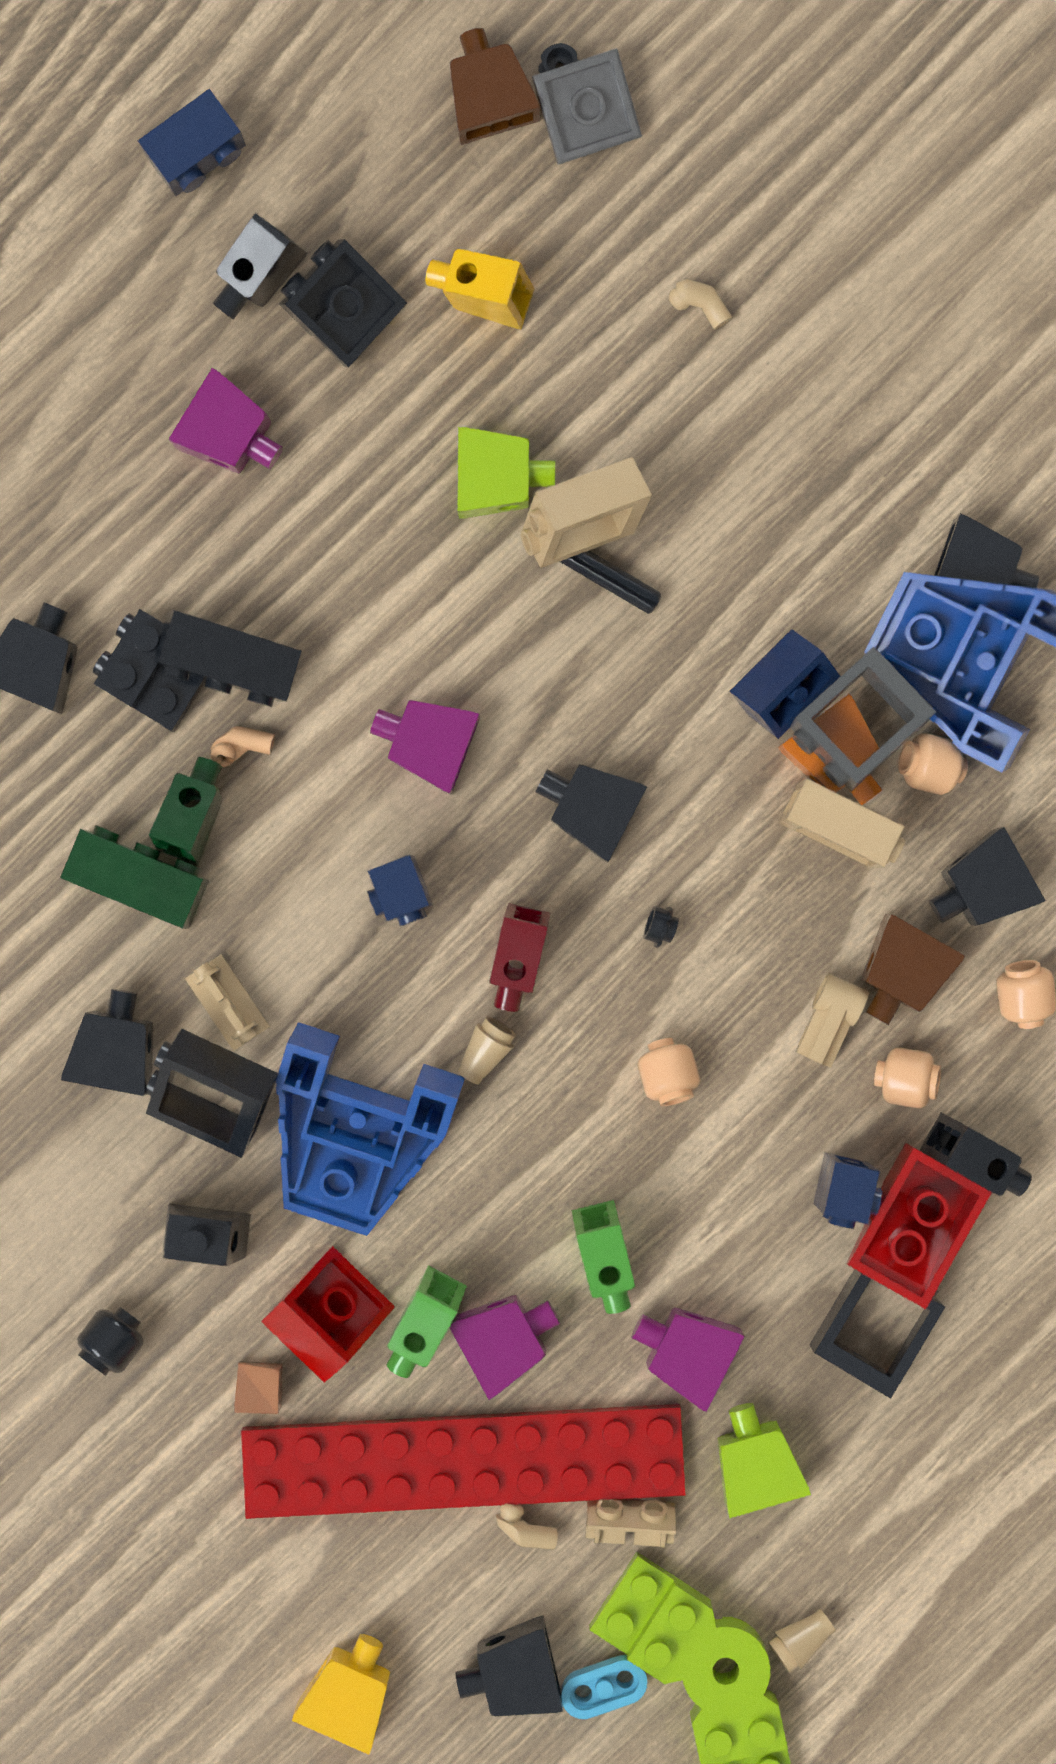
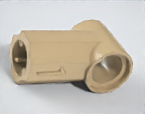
[795,972,869,1068]

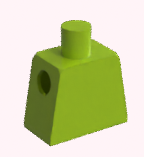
[457,427,555,518]
[717,1403,811,1518]

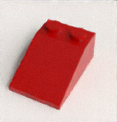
[846,1143,992,1310]

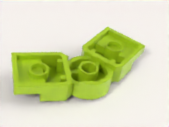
[589,1551,791,1764]

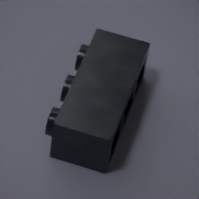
[153,610,302,707]

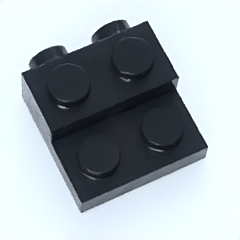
[279,239,407,368]
[93,609,206,732]

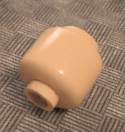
[898,733,968,795]
[996,960,1056,1029]
[637,1038,701,1106]
[874,1047,941,1109]

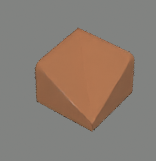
[234,1362,283,1414]

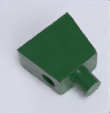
[149,756,223,866]

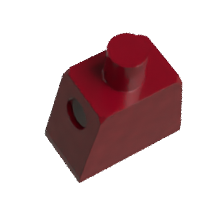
[489,903,551,1012]

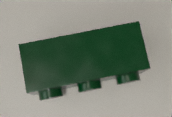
[60,825,209,929]

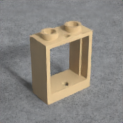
[521,457,652,569]
[778,779,906,869]

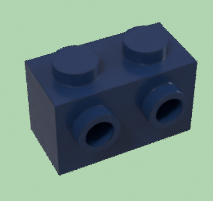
[137,89,246,197]
[729,629,841,739]
[367,854,433,926]
[813,1152,882,1229]

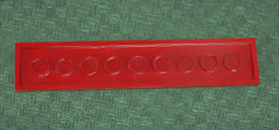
[241,1404,686,1519]

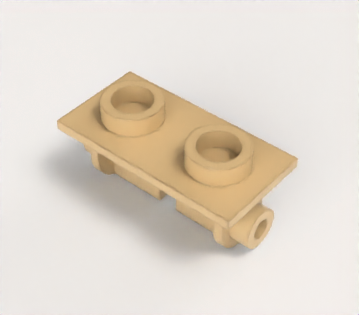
[185,954,270,1051]
[585,1499,676,1548]

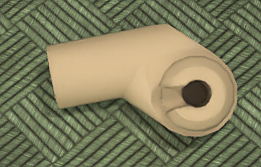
[669,279,733,330]
[496,1504,558,1550]

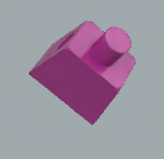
[169,368,283,474]
[370,700,480,795]
[449,1295,561,1400]
[631,1308,745,1412]

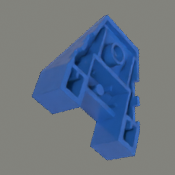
[864,572,1056,773]
[276,1022,465,1236]

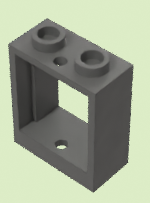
[790,647,936,792]

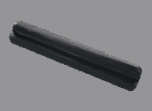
[559,551,661,614]

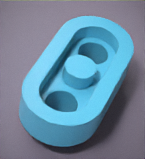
[561,1655,647,1719]

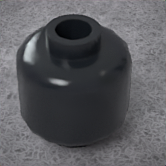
[77,1307,144,1376]

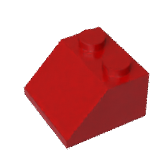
[261,1246,395,1383]

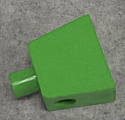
[571,1200,635,1314]
[386,1265,467,1378]

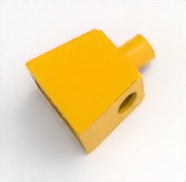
[425,249,535,330]
[291,1634,390,1755]

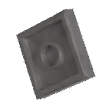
[532,48,642,164]

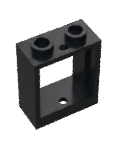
[145,1028,279,1158]
[809,1269,945,1399]

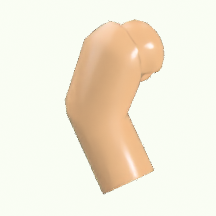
[211,726,275,767]

